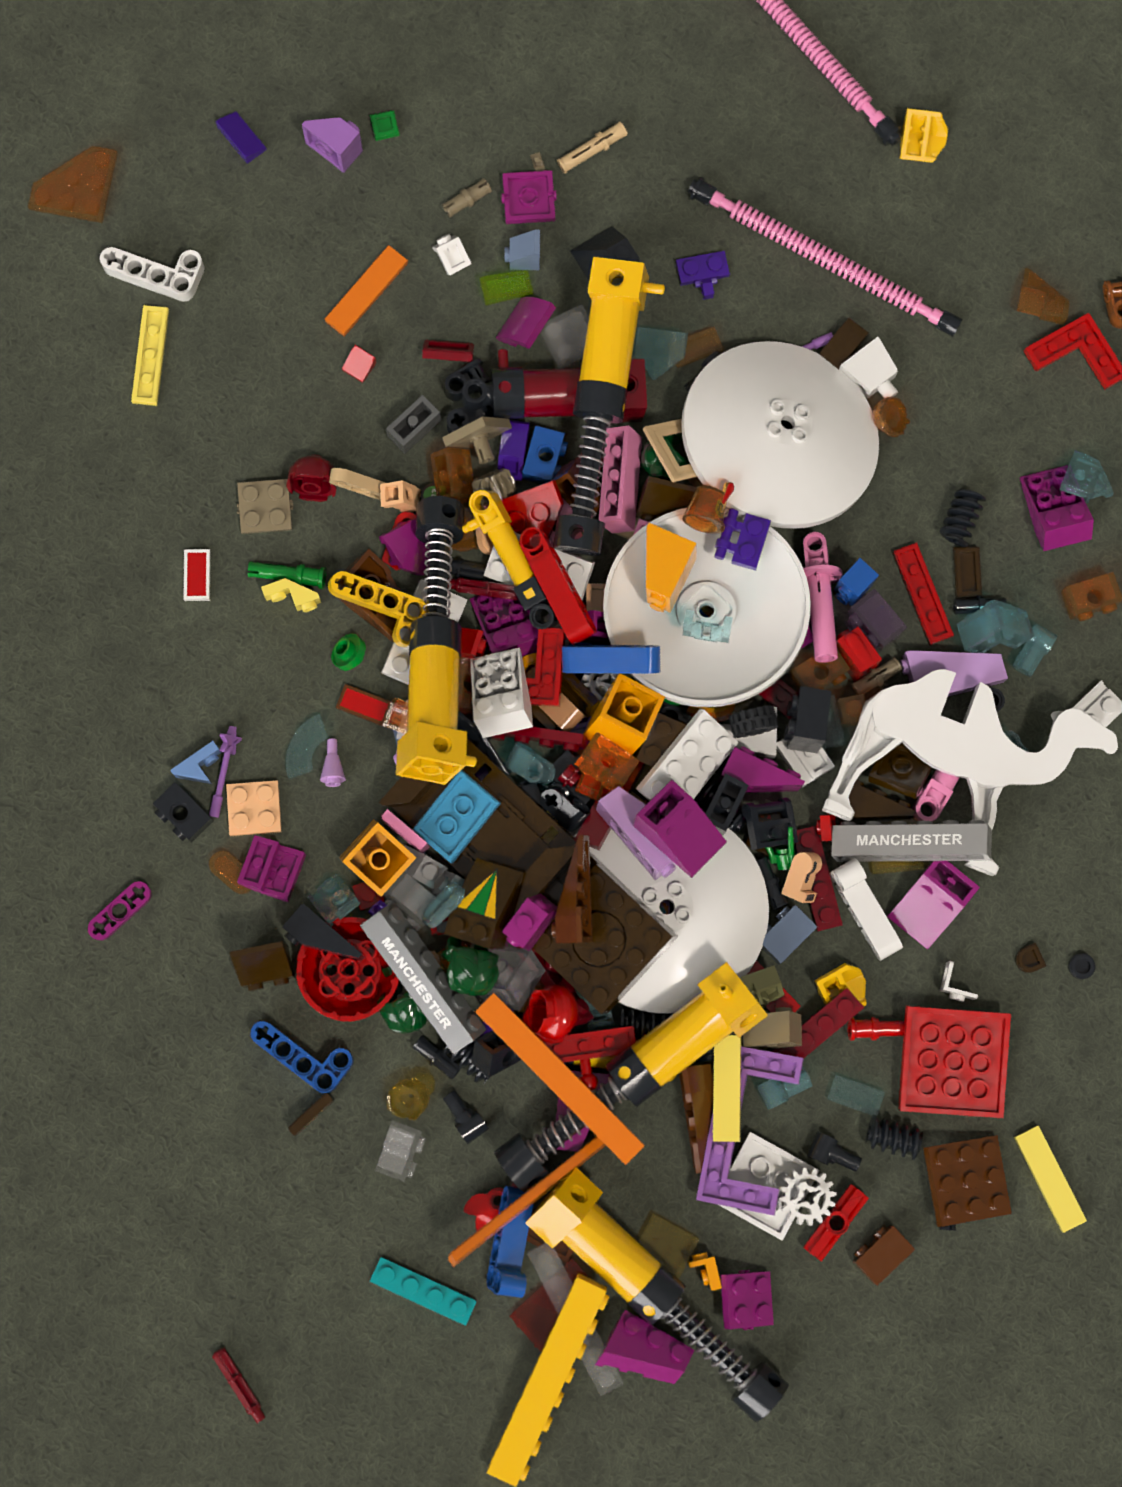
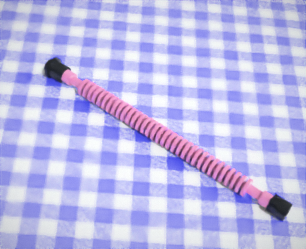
[756,0,903,146]
[688,177,963,337]

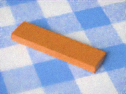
[325,245,408,337]

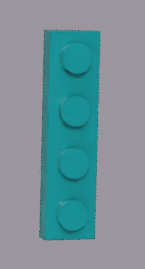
[370,1257,477,1326]

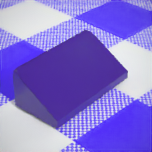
[215,112,267,164]

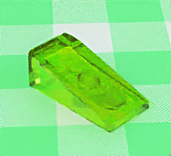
[479,270,534,306]

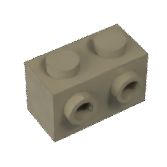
[743,1007,802,1050]

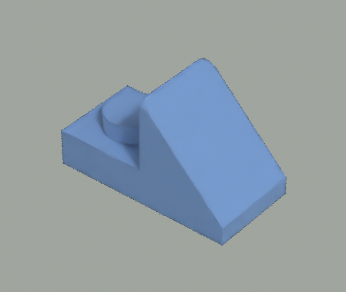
[170,741,222,784]

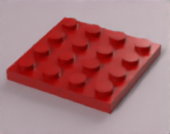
[898,1006,1011,1118]

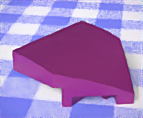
[379,520,429,576]

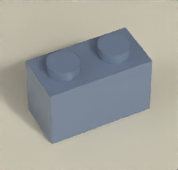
[762,905,817,965]

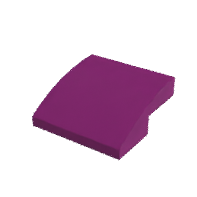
[496,297,556,349]
[237,835,306,902]

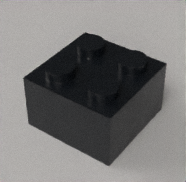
[784,686,831,753]

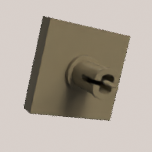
[442,417,512,464]

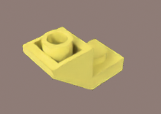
[261,578,321,612]

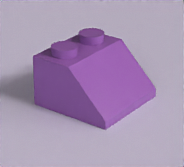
[302,117,363,173]

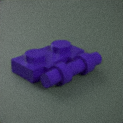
[714,509,771,571]

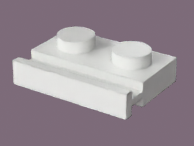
[1073,681,1122,727]
[776,739,835,787]

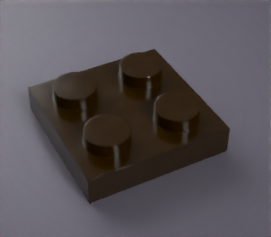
[868,743,932,799]

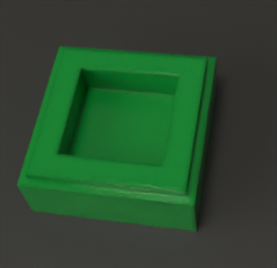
[370,110,400,141]

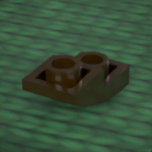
[819,318,869,370]

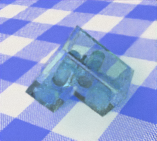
[957,600,1035,653]

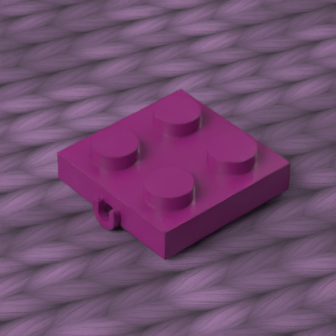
[501,171,556,224]
[721,1270,774,1330]

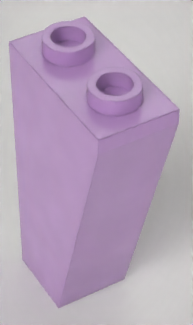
[900,651,1008,696]
[596,786,676,880]

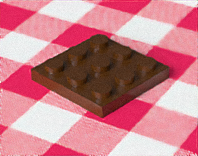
[923,1135,1012,1227]

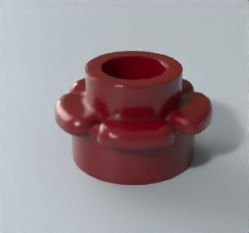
[557,764,581,787]

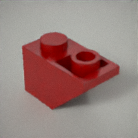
[460,628,487,663]

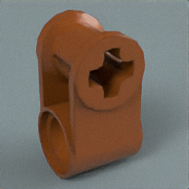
[1103,280,1122,329]

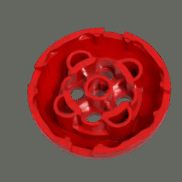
[296,917,399,1022]

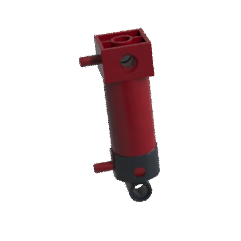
[461,349,647,423]

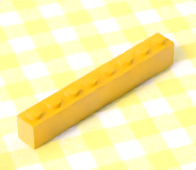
[487,1273,609,1487]

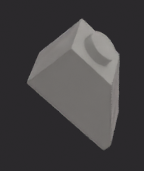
[402,845,449,891]

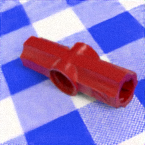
[803,1184,869,1262]

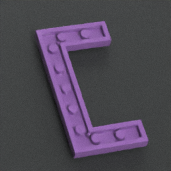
[696,1046,804,1216]

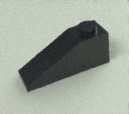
[282,903,365,961]

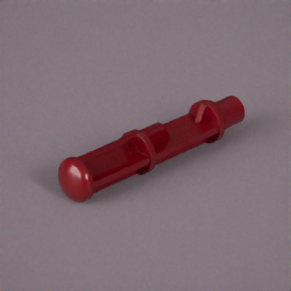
[448,577,518,601]
[212,1348,266,1423]

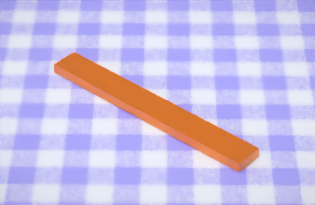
[475,993,645,1165]
[448,1136,606,1267]

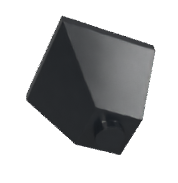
[570,226,640,280]

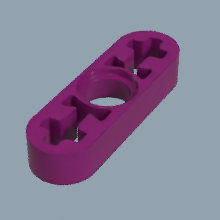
[88,881,152,941]

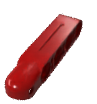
[519,527,597,645]

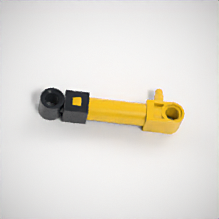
[462,490,559,629]

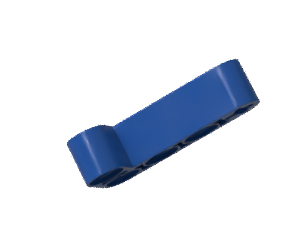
[562,642,661,674]
[250,1021,354,1093]
[487,1186,533,1298]

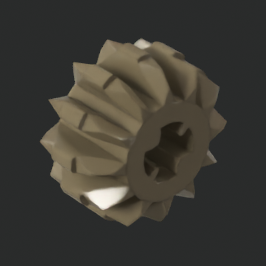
[472,468,517,505]

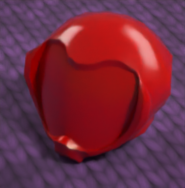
[521,984,578,1044]

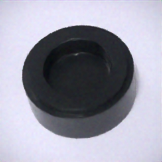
[1068,953,1096,980]

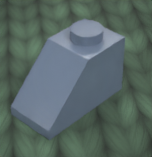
[505,230,540,270]

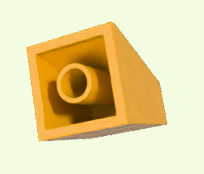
[646,523,697,613]
[583,673,665,760]
[339,819,416,896]

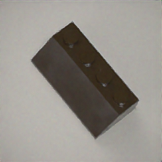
[636,476,728,522]

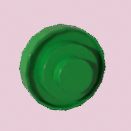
[331,633,366,671]

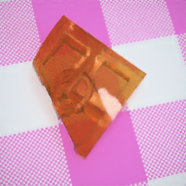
[1016,268,1069,325]

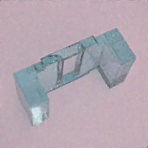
[683,610,733,643]

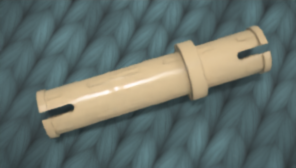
[557,121,628,174]

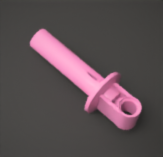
[803,532,843,663]

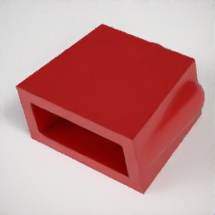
[836,626,882,682]

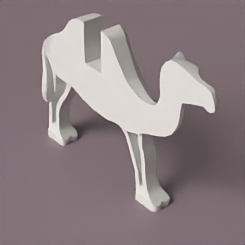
[822,669,1118,876]

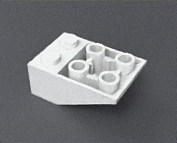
[470,647,533,738]

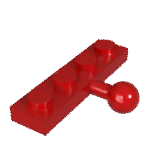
[542,1026,636,1091]

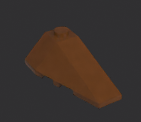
[335,549,402,643]
[551,835,593,943]
[679,1064,714,1174]

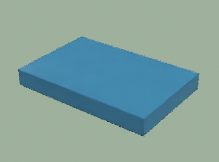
[412,770,501,863]

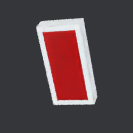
[184,549,211,601]

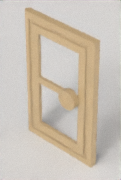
[643,419,697,482]

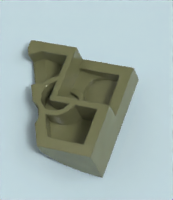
[740,965,784,1008]

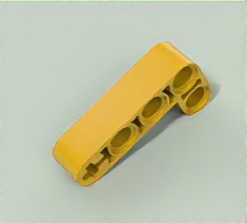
[328,571,426,647]

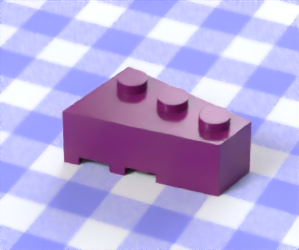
[595,1310,695,1384]

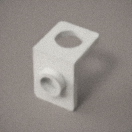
[940,961,978,1002]

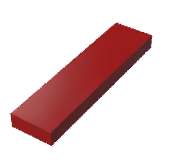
[892,543,954,645]

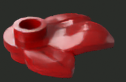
[463,1188,504,1231]

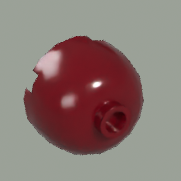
[286,454,337,502]

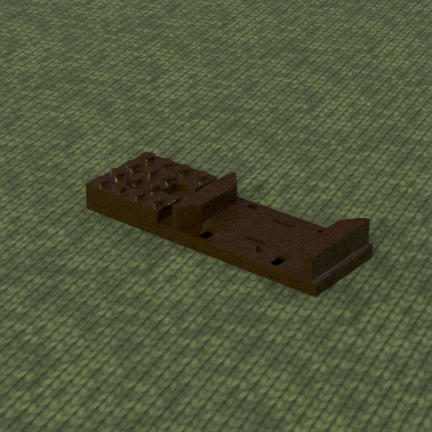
[379,727,678,1014]

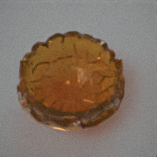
[873,397,910,437]

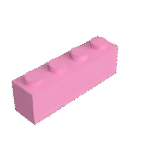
[599,426,642,533]

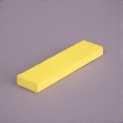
[131,305,169,406]
[713,1035,741,1142]
[1014,1126,1087,1233]

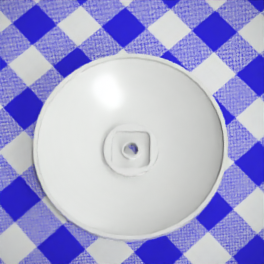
[681,341,879,529]
[603,506,811,707]
[589,828,769,1014]

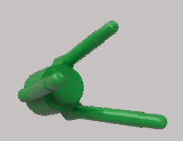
[766,826,796,870]

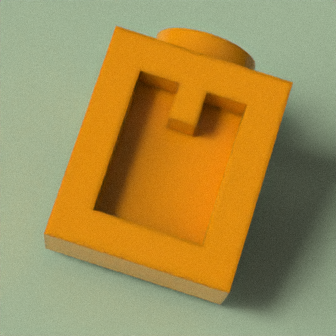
[687,1252,721,1291]

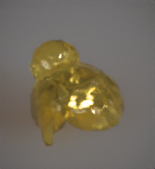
[386,1073,435,1121]

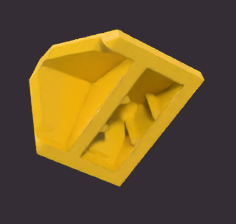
[900,108,948,162]
[815,963,866,1006]

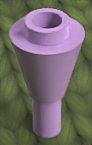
[320,739,346,787]

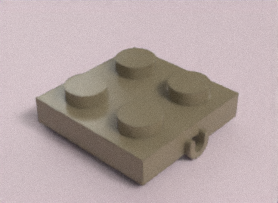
[237,479,293,534]

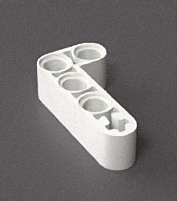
[100,247,204,302]
[829,858,903,961]

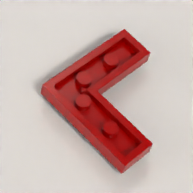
[1024,313,1122,390]
[526,628,565,707]

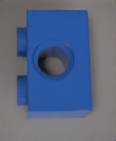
[522,426,568,484]
[834,558,879,607]

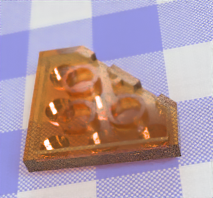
[28,146,118,223]

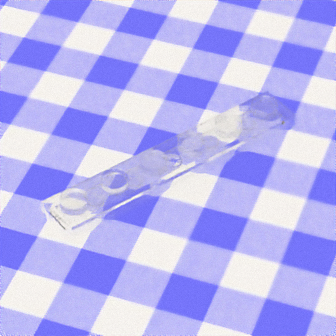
[527,1242,624,1396]

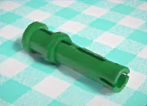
[248,561,327,590]

